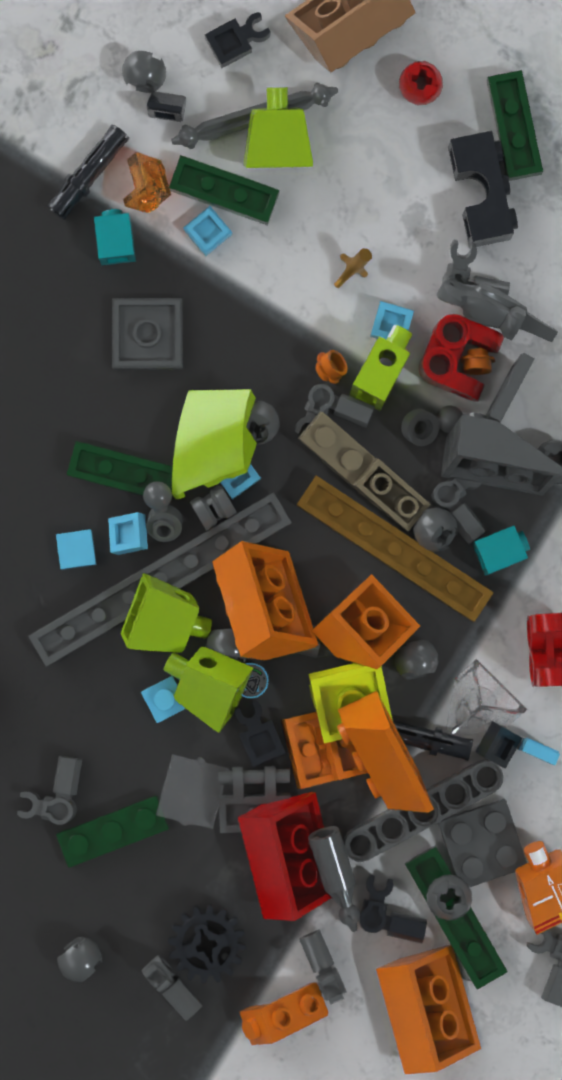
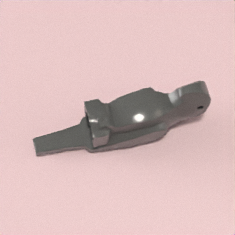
[437,278,558,342]

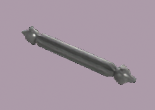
[171,83,338,149]

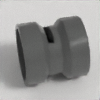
[189,483,237,531]

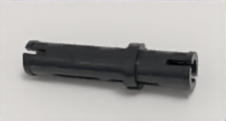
[47,124,129,220]
[393,720,473,761]

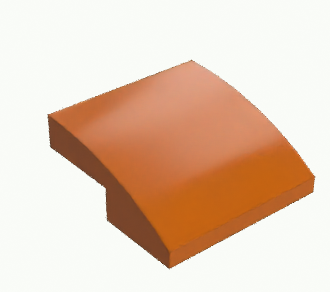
[281,712,368,789]

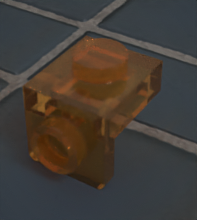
[123,152,171,213]

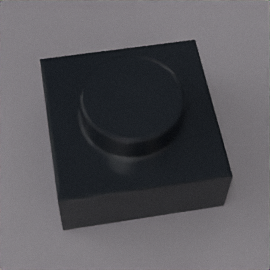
[475,721,522,769]

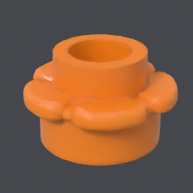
[461,348,495,375]
[315,350,348,384]

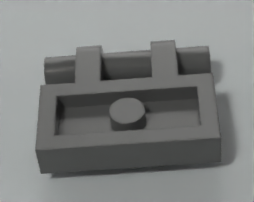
[218,766,291,833]

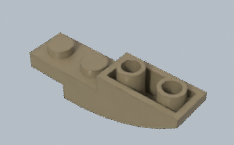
[297,412,431,531]

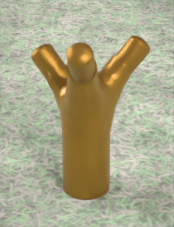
[334,248,372,288]

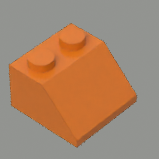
[311,574,420,669]

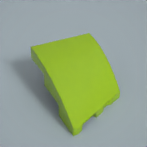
[172,389,257,499]

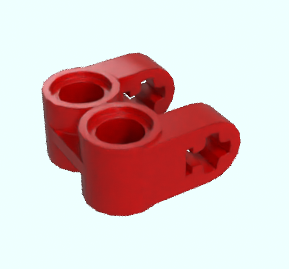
[418,314,505,402]
[527,613,562,687]

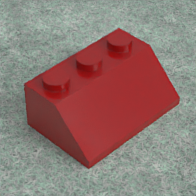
[238,792,332,921]

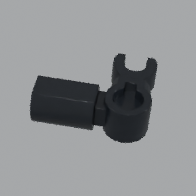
[358,875,427,944]

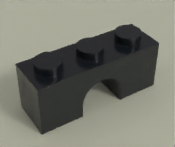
[448,131,518,249]

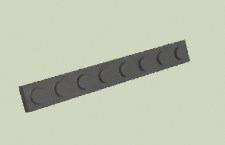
[28,492,292,667]

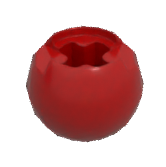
[399,61,443,106]

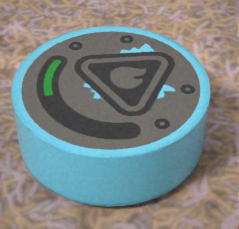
[242,663,269,698]

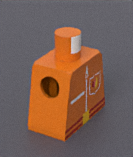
[515,841,562,935]

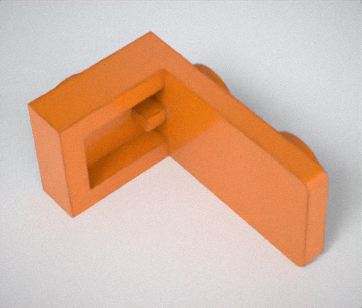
[239,982,328,1045]

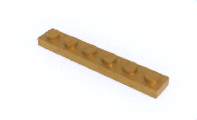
[296,475,494,622]

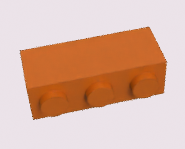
[212,541,319,660]
[337,691,434,813]
[376,945,481,1074]

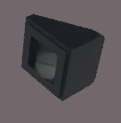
[147,92,186,122]

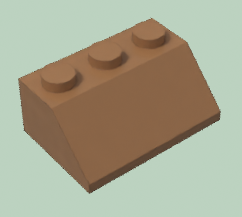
[285,0,416,73]

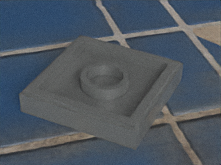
[112,298,183,370]
[486,353,535,422]

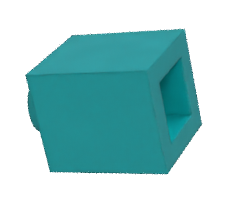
[94,209,136,266]
[472,525,530,576]

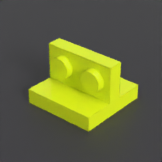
[308,663,392,744]

